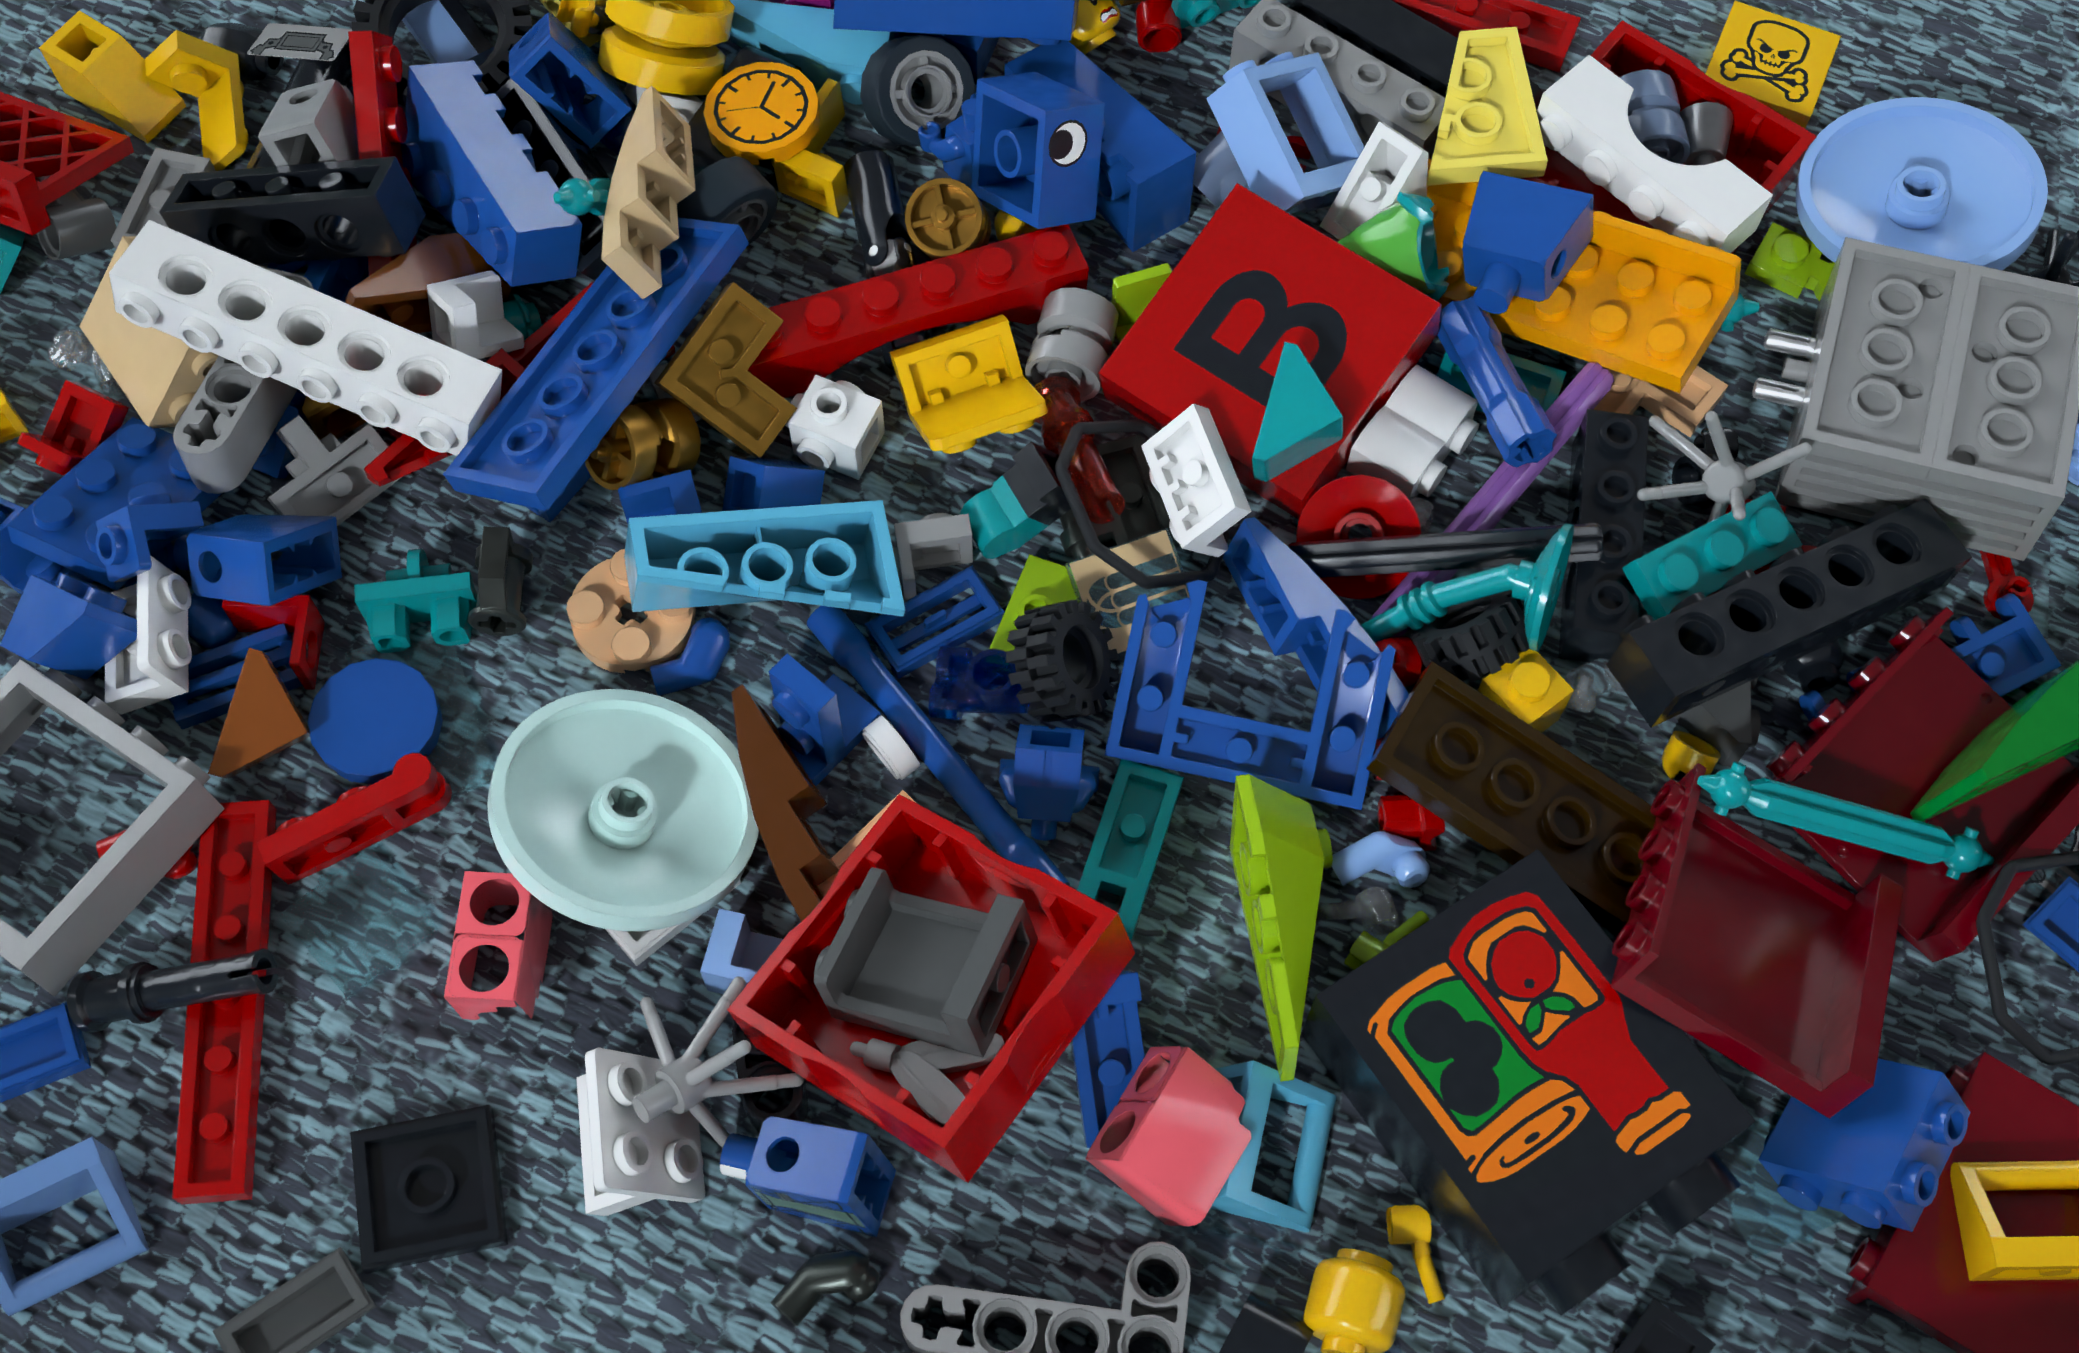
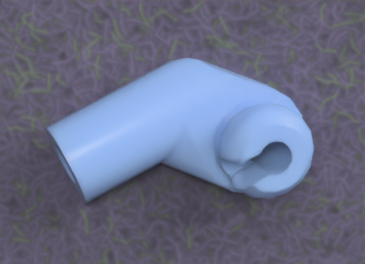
[1332,831,1430,888]

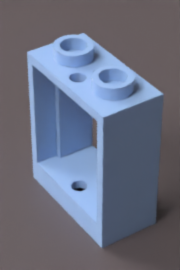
[1206,52,1364,216]

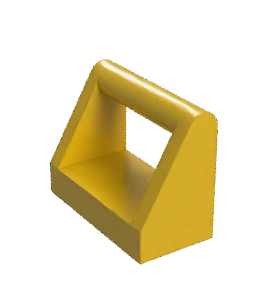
[1950,1161,2079,1281]

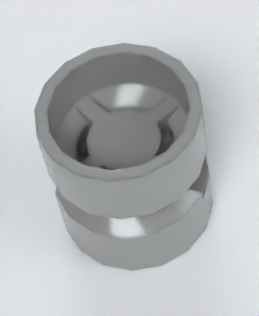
[1025,287,1119,401]

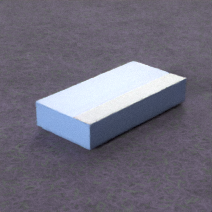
[402,0,494,66]

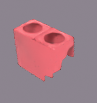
[444,871,553,1020]
[1085,1046,1252,1227]

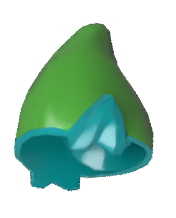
[1337,192,1450,301]

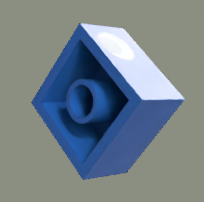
[971,72,1105,229]

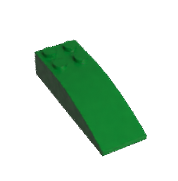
[1910,660,2079,822]

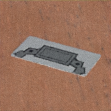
[247,23,352,61]

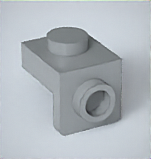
[893,513,973,602]

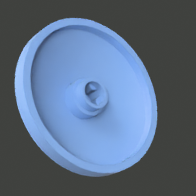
[1796,97,2048,270]

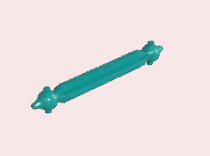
[1697,761,1994,880]

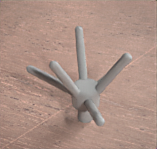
[1637,411,1812,523]
[632,977,804,1148]

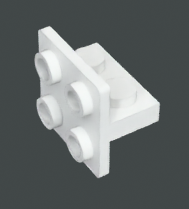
[576,1047,705,1216]

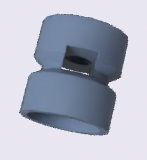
[1619,69,1690,164]

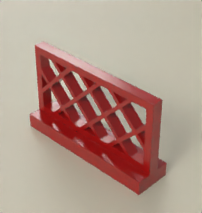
[0,92,134,235]

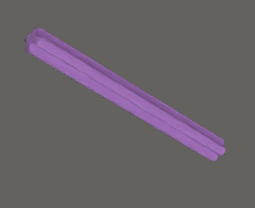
[1372,362,1614,638]

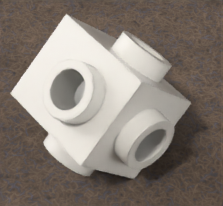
[785,375,885,480]

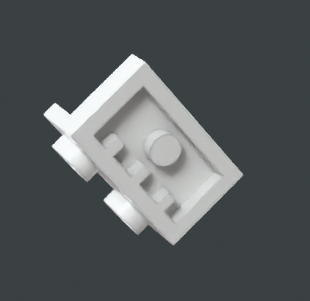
[1141,404,1251,557]

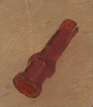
[1034,376,1125,524]

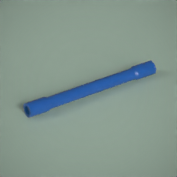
[807,606,1070,886]

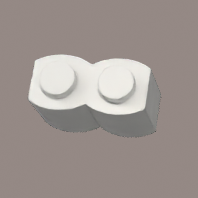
[1346,365,1479,502]

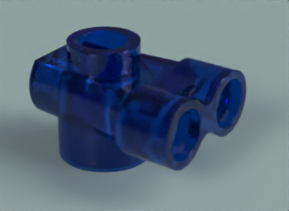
[928,645,1030,720]

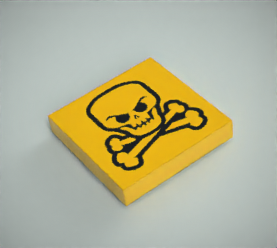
[1705,1,1841,128]

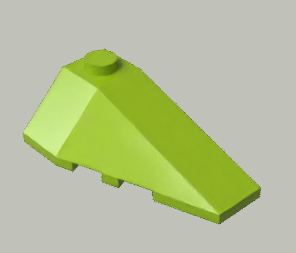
[1230,774,1333,1082]

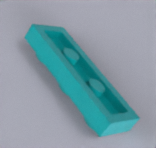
[1622,491,1803,620]

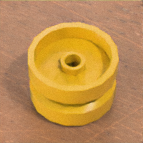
[597,0,735,95]

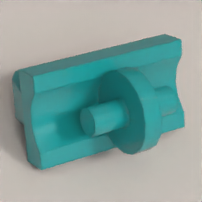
[354,548,477,653]

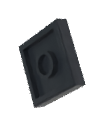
[350,1105,508,1274]

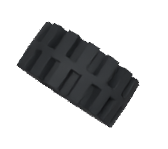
[1410,590,1529,682]

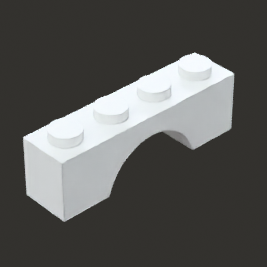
[1537,55,1773,253]

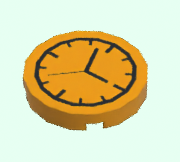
[703,62,820,165]

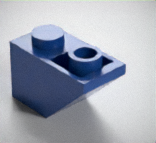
[0,572,137,679]

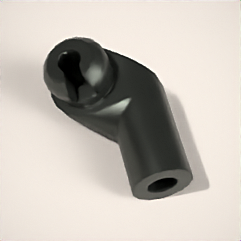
[771,1249,879,1326]

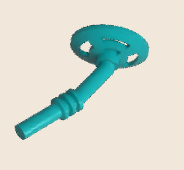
[1361,523,1574,652]

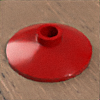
[1296,475,1422,599]

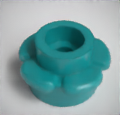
[503,294,542,341]

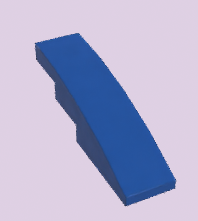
[1223,517,1409,739]

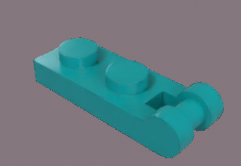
[1077,759,1184,944]

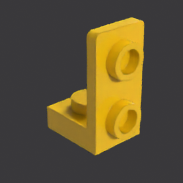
[145,30,248,171]
[771,78,850,218]

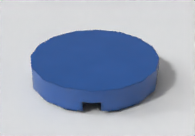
[308,658,443,784]

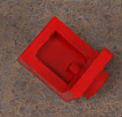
[17,380,129,475]

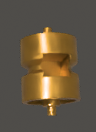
[905,178,991,260]
[585,398,700,490]

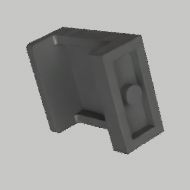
[814,867,1038,1058]

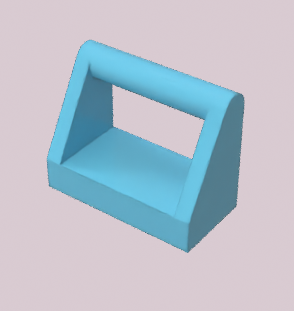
[1210,1060,1336,1232]

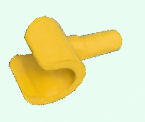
[1386,1205,1445,1304]

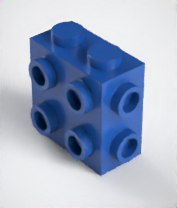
[1758,1058,1971,1232]

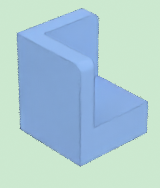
[700,908,783,994]

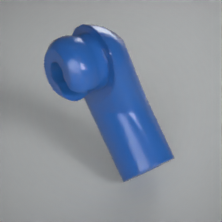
[649,617,730,696]

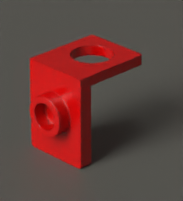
[222,595,325,690]

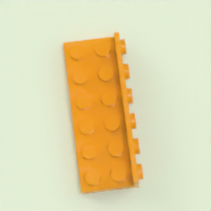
[1427,159,1741,393]

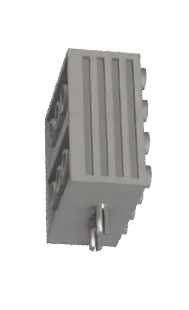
[1752,237,2079,561]

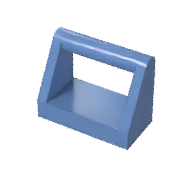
[0,1137,149,1316]

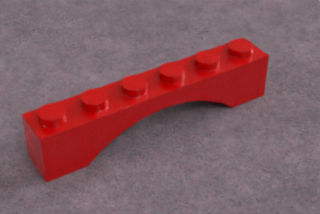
[747,224,1089,398]

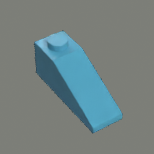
[729,0,895,105]

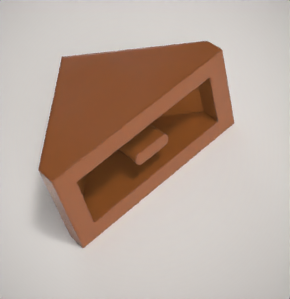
[208,648,310,779]

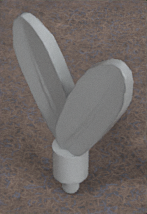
[850,1033,1005,1127]

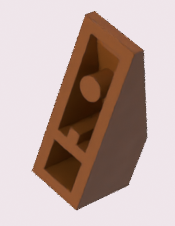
[345,233,513,333]

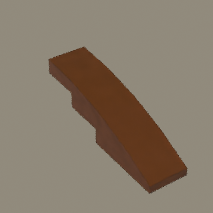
[732,684,839,922]

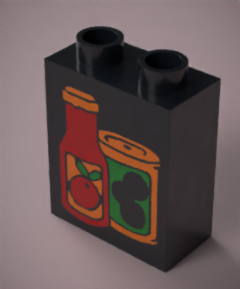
[1301,849,1756,1316]

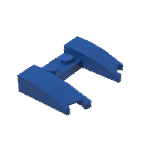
[1105,580,1396,810]

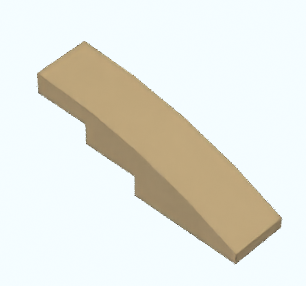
[601,86,696,299]

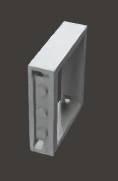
[0,659,224,997]

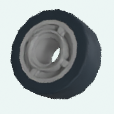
[860,35,976,147]

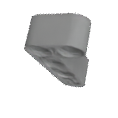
[173,266,314,494]
[900,1242,1191,1353]

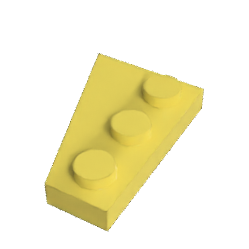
[1427,27,1548,186]

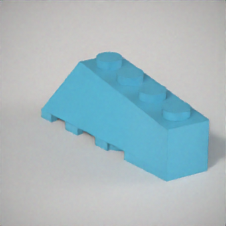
[624,500,906,617]

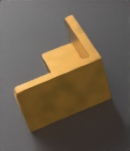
[654,282,797,458]

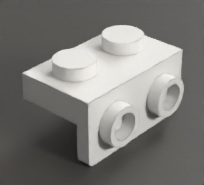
[105,556,192,715]

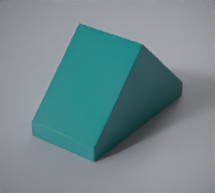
[1252,342,1343,482]

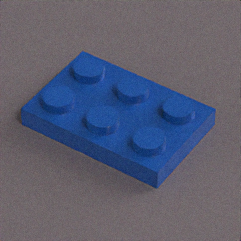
[7,417,222,591]

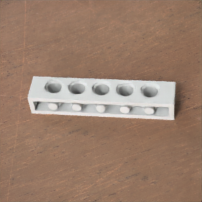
[109,220,502,456]

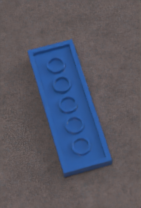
[443,217,749,511]

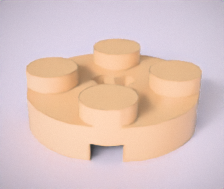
[566,549,696,673]

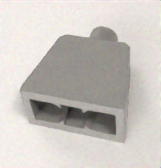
[258,79,359,166]

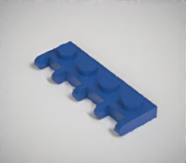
[1799,593,2062,721]

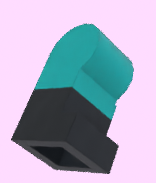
[960,442,1086,559]

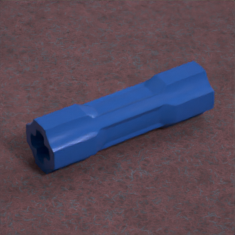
[1437,296,1557,468]

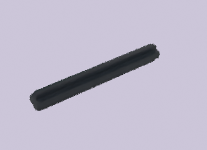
[1287,523,1604,578]

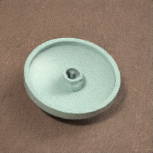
[487,689,759,931]

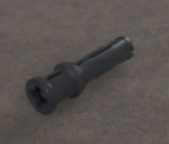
[67,949,278,1033]

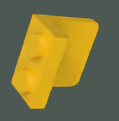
[889,314,1048,454]

